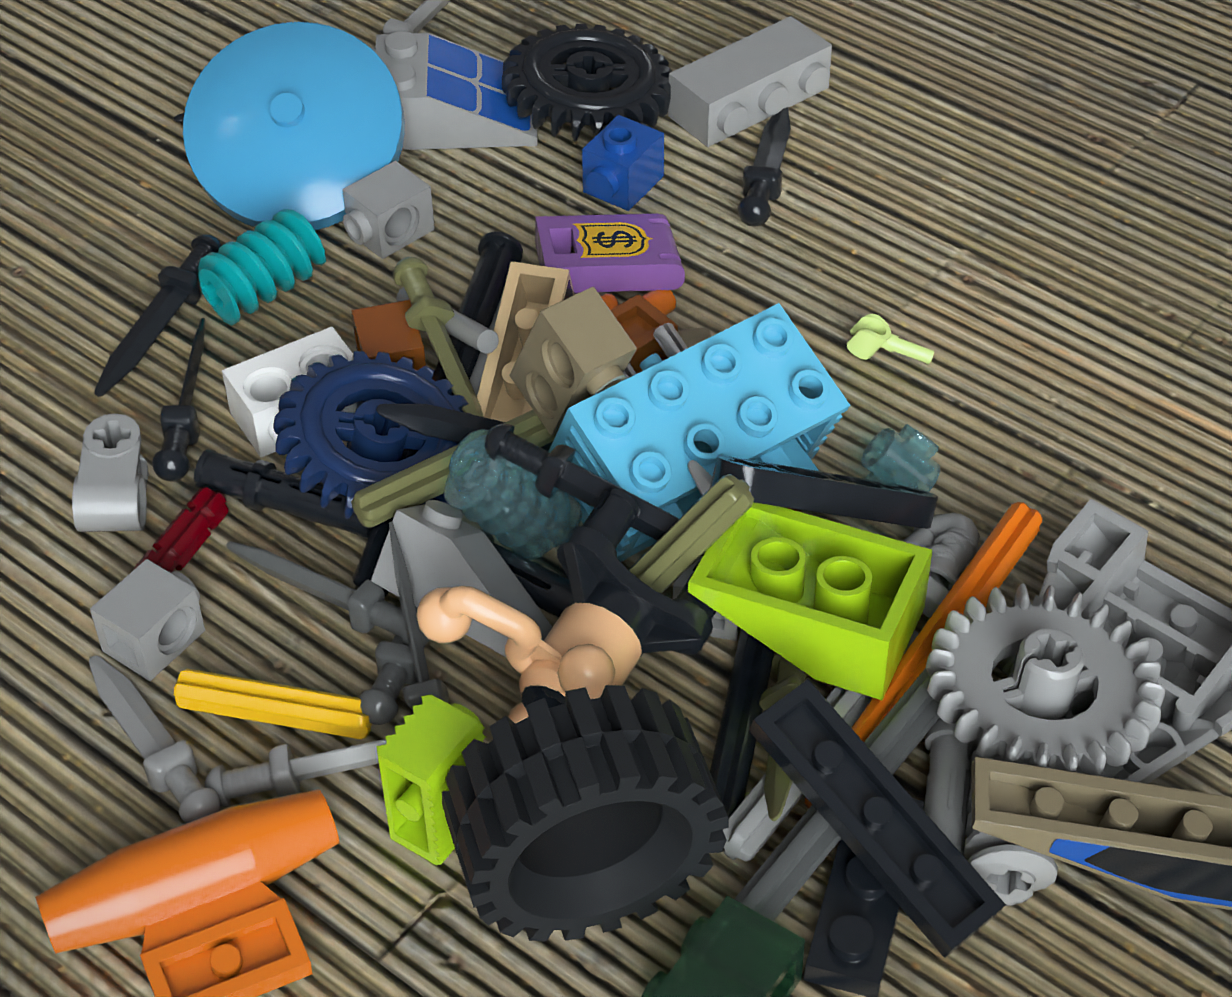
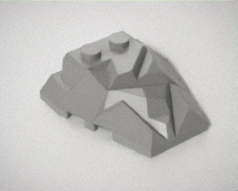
[1008,499,1232,784]

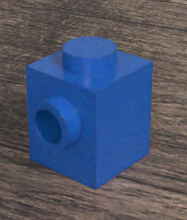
[582,115,664,211]

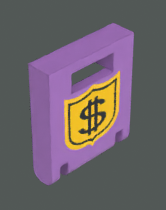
[535,213,685,294]

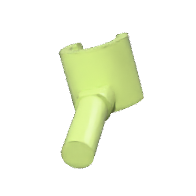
[847,314,934,364]

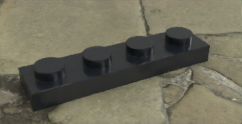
[749,679,1006,958]

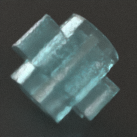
[861,424,940,492]

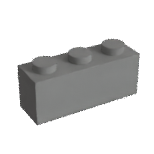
[668,16,832,147]

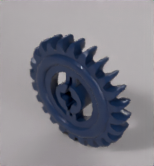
[273,351,471,520]

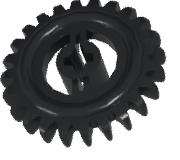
[502,24,673,142]

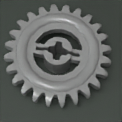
[926,583,1165,776]

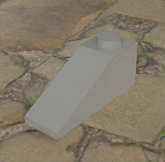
[371,500,552,657]

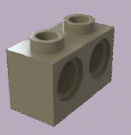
[510,286,637,435]

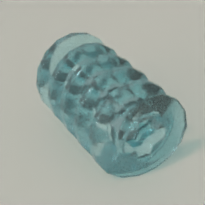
[444,429,583,560]

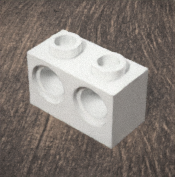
[222,327,366,458]

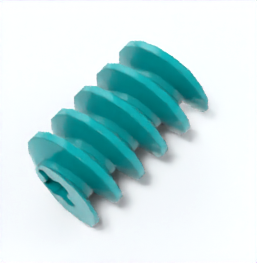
[198,209,326,326]

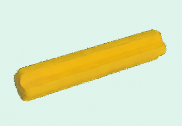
[173,668,373,740]

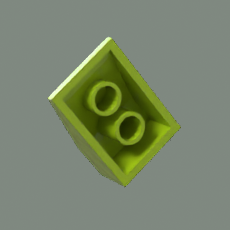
[688,502,932,700]

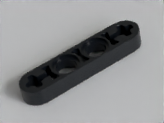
[710,456,938,529]

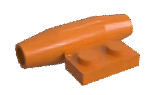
[35,789,339,997]

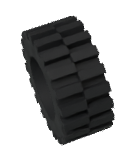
[442,685,729,942]

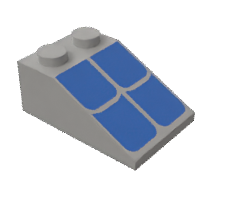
[375,31,537,150]

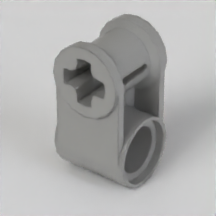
[72,413,149,532]

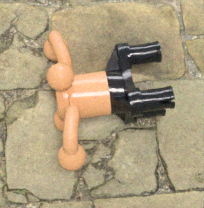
[416,489,716,724]

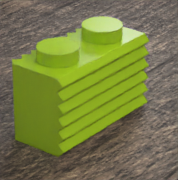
[376,695,486,865]

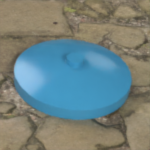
[183,22,405,230]

